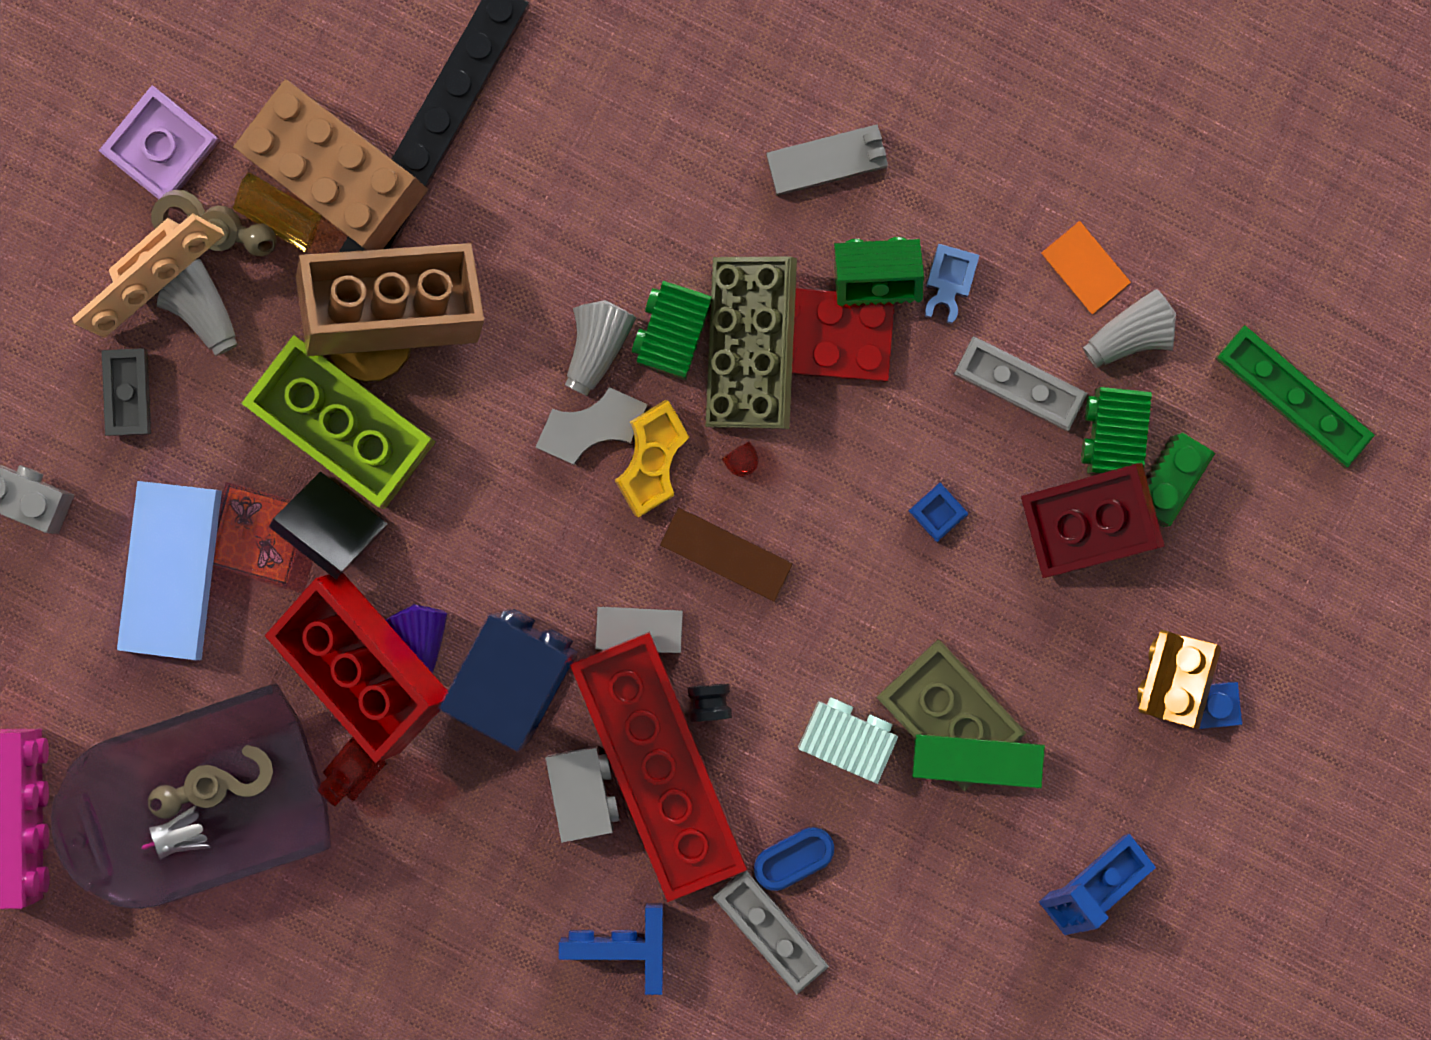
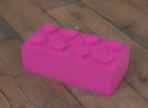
[0,729,50,909]

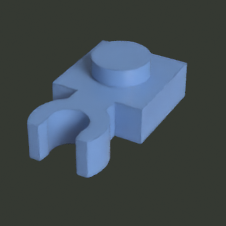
[925,244,980,324]

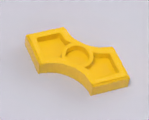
[615,400,689,518]

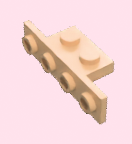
[72,213,224,338]

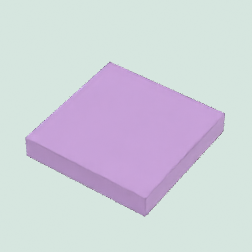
[99,85,220,199]

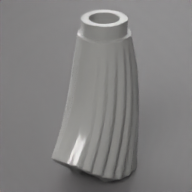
[156,259,238,356]
[1082,289,1176,368]
[565,300,636,396]

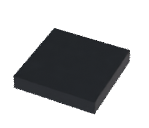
[269,471,387,580]

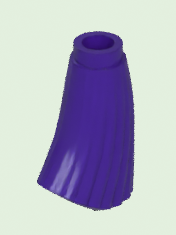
[386,604,448,673]

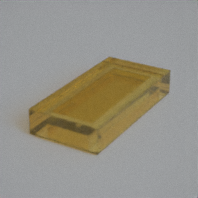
[232,172,322,252]

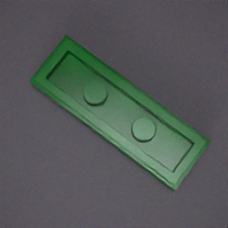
[912,734,1045,788]

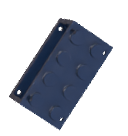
[439,609,578,752]

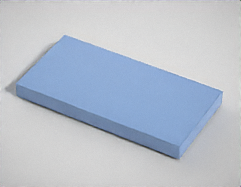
[117,481,222,660]

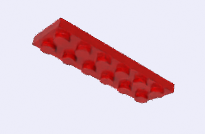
[570,631,747,902]

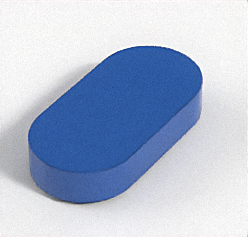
[754,827,834,891]

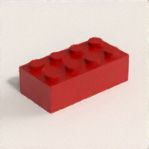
[264,573,448,763]

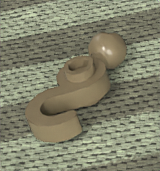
[151,190,277,257]
[148,745,274,819]

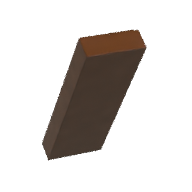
[660,507,793,602]

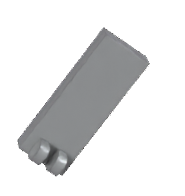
[766,124,888,196]

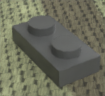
[101,348,151,436]

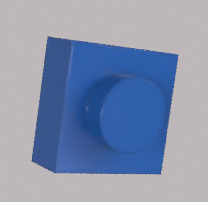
[1199,682,1242,729]

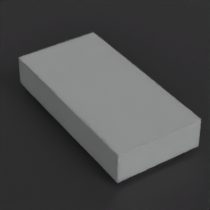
[595,607,683,653]

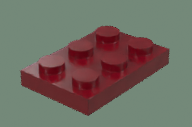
[1021,463,1165,578]

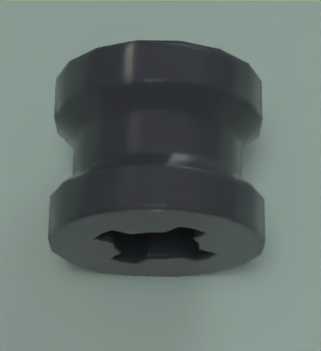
[687,683,732,722]

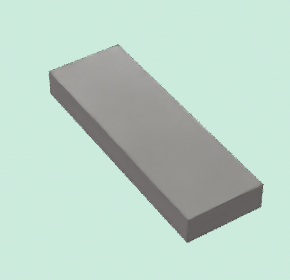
[953,336,1087,432]
[713,871,829,995]

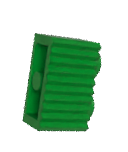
[834,237,924,307]
[632,281,712,380]
[1081,387,1152,475]
[1147,433,1216,527]

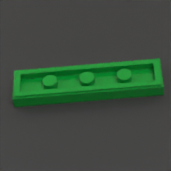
[1215,325,1375,468]

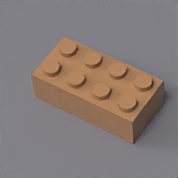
[233,79,429,250]
[296,243,484,356]

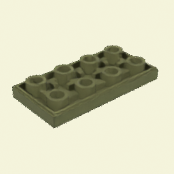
[705,256,797,429]

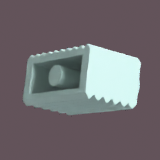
[798,697,898,784]

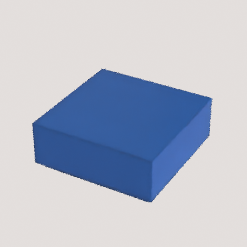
[908,482,968,542]

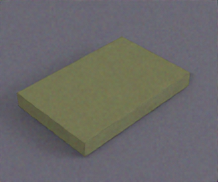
[876,639,1026,791]

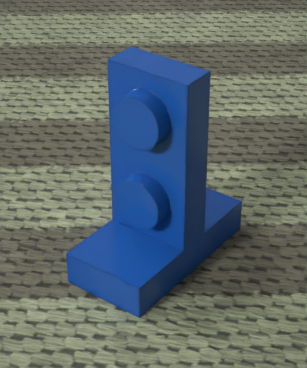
[1039,834,1156,935]
[559,903,663,995]

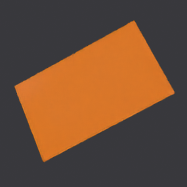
[1041,221,1131,314]

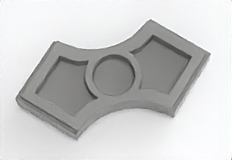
[535,387,648,465]

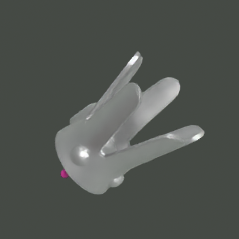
[142,806,210,860]

